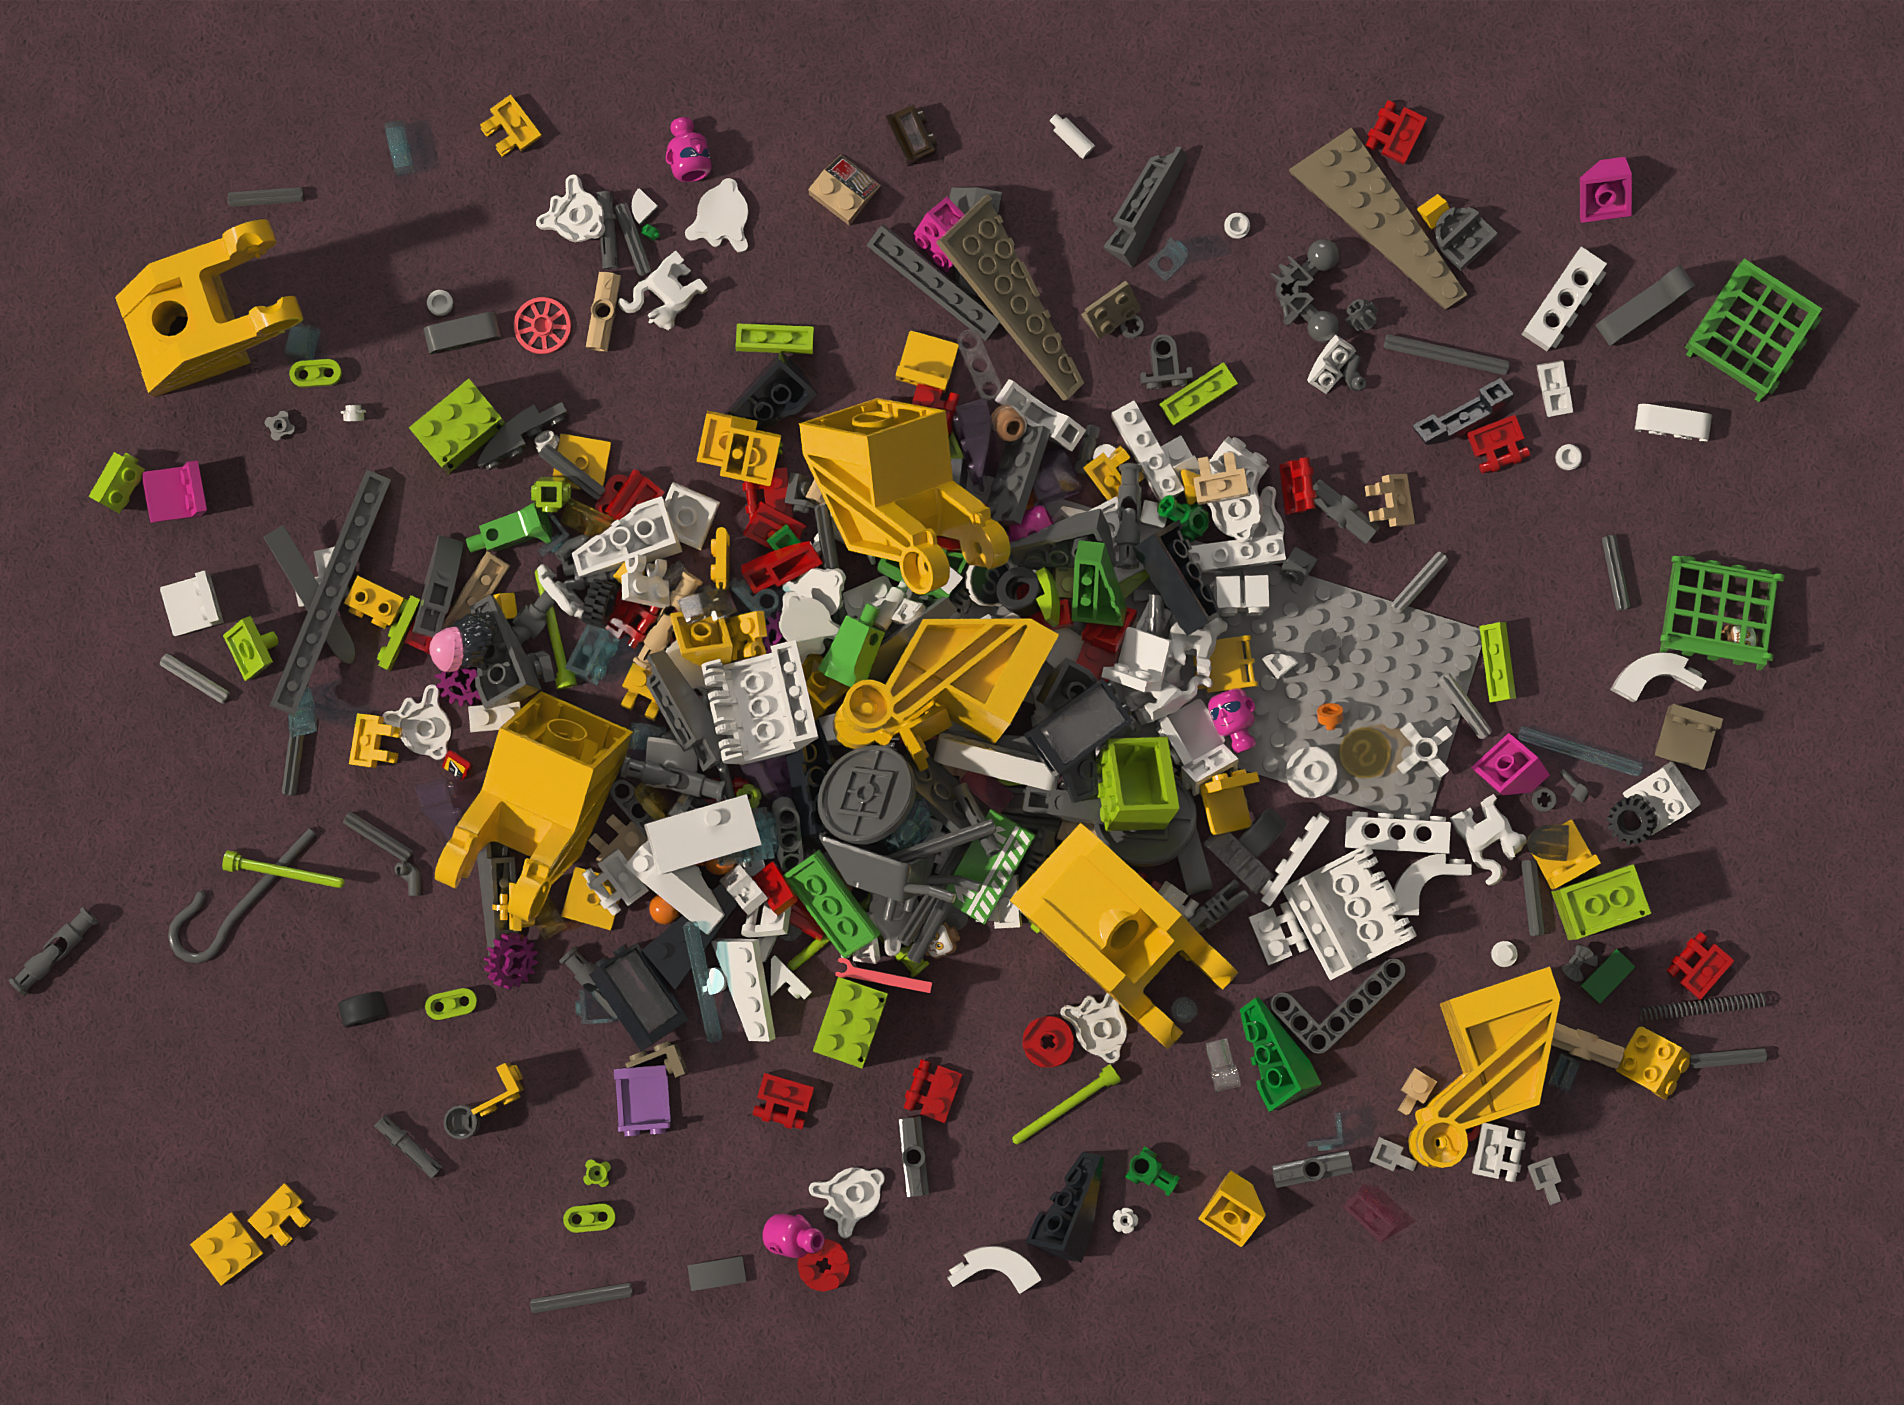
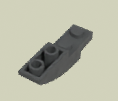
[477,402,568,470]
[412,535,463,638]
[1002,786,1104,824]

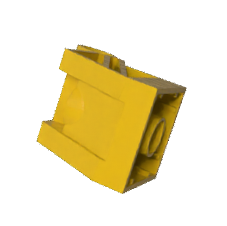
[115,219,303,397]
[799,398,1010,594]
[832,619,1059,749]
[435,691,633,923]
[1010,823,1238,1049]
[1408,967,1561,1168]

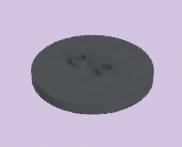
[818,745,916,845]
[1094,776,1197,867]

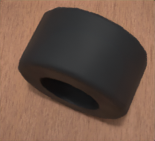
[997,566,1045,617]
[1239,808,1287,857]
[338,991,389,1028]

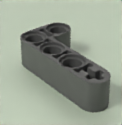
[1595,264,1695,346]

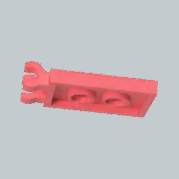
[835,958,932,993]

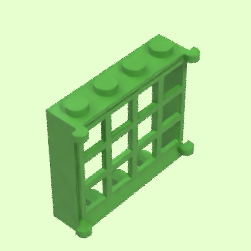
[1685,258,1822,402]
[1660,556,1785,670]

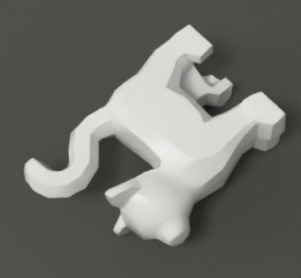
[618,251,708,331]
[1166,614,1228,677]
[1122,661,1213,723]
[1450,794,1527,885]

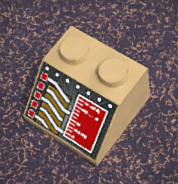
[808,154,881,226]

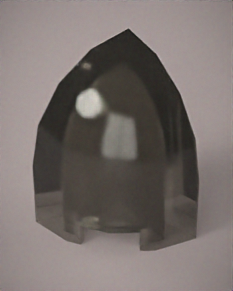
[1527,824,1569,861]

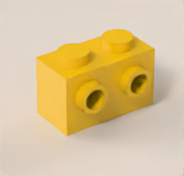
[344,576,405,629]

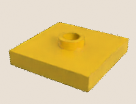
[553,434,612,490]
[561,867,620,930]

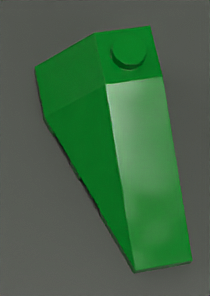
[1240,997,1321,1112]

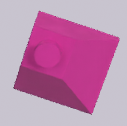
[1580,157,1632,223]
[1471,733,1550,795]

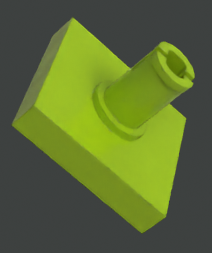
[223,616,278,681]

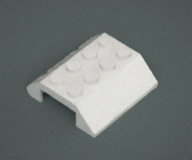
[701,640,819,764]
[1282,844,1417,980]

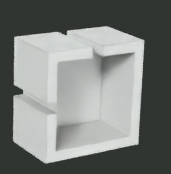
[1213,575,1269,617]

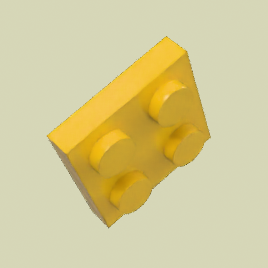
[190,1212,263,1286]

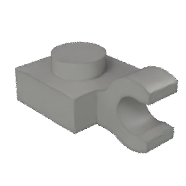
[1369,1137,1417,1171]
[1527,1157,1561,1205]

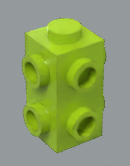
[89,452,145,514]
[531,477,571,512]

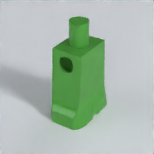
[466,502,553,553]
[818,603,885,687]

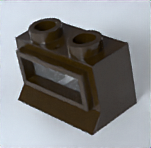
[886,104,938,167]

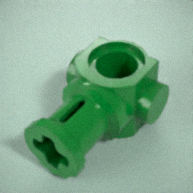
[1157,495,1209,542]
[1125,1146,1180,1196]

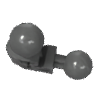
[1270,239,1340,343]

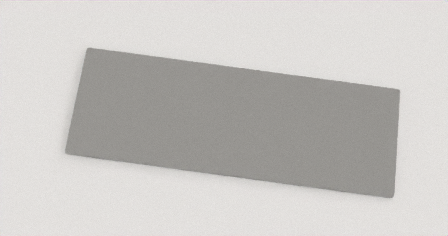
[906,469,1482,821]

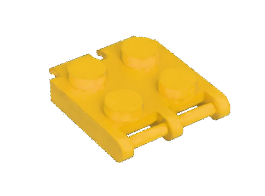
[711,527,730,593]
[1192,635,1258,693]

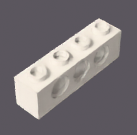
[1522,247,1607,351]
[1111,401,1184,502]
[1189,534,1286,573]
[1345,812,1451,854]

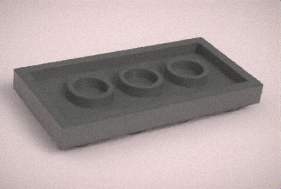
[986,426,1051,525]
[903,752,990,832]

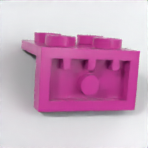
[912,197,965,272]
[142,460,207,523]

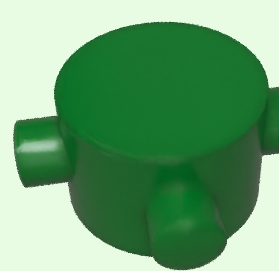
[641,224,660,241]

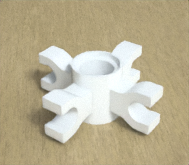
[1397,722,1453,778]

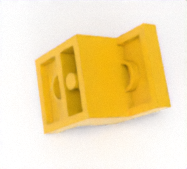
[697,410,781,486]

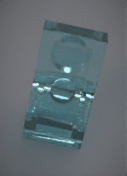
[728,578,780,623]
[288,685,317,737]

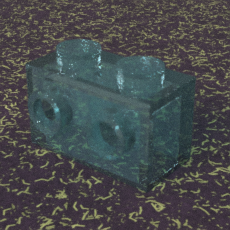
[565,624,619,686]

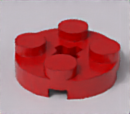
[1022,1016,1074,1068]
[798,1239,850,1291]

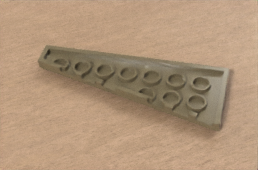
[1289,128,1467,310]
[936,194,1084,401]

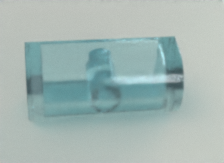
[384,121,416,177]

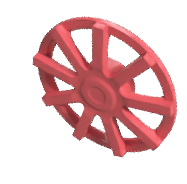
[514,297,571,354]

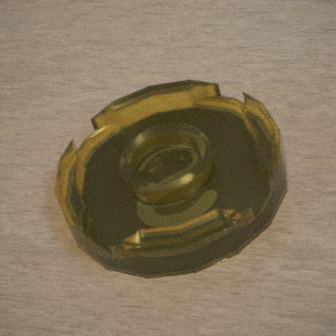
[1339,727,1391,779]
[633,782,671,821]

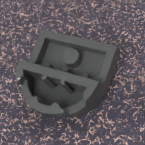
[1436,207,1498,271]

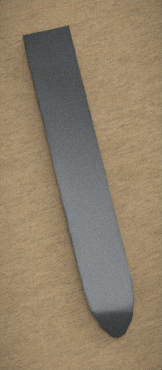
[263,525,355,664]

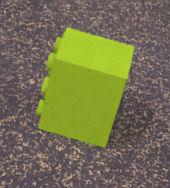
[409,379,506,474]
[1096,737,1180,831]
[1551,864,1651,940]
[813,977,889,1068]

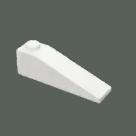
[572,496,682,578]
[625,840,725,935]

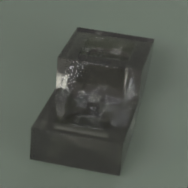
[677,589,737,625]

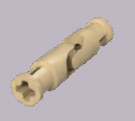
[633,571,703,672]

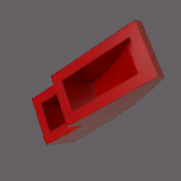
[741,541,823,594]

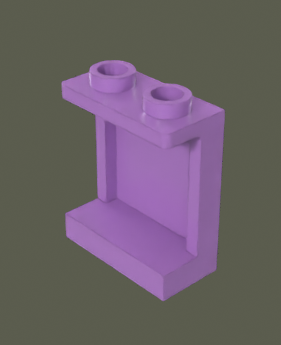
[614,1065,671,1136]

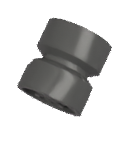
[443,1105,481,1139]

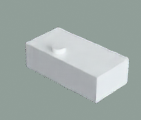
[644,794,762,875]

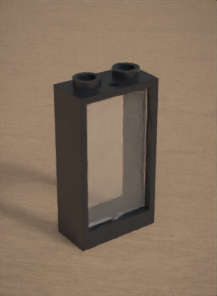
[1023,678,1133,777]
[589,943,689,1052]

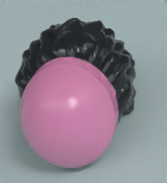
[429,613,497,672]

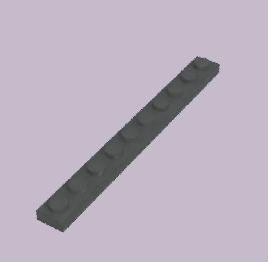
[269,470,391,716]

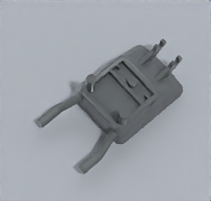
[819,830,982,921]

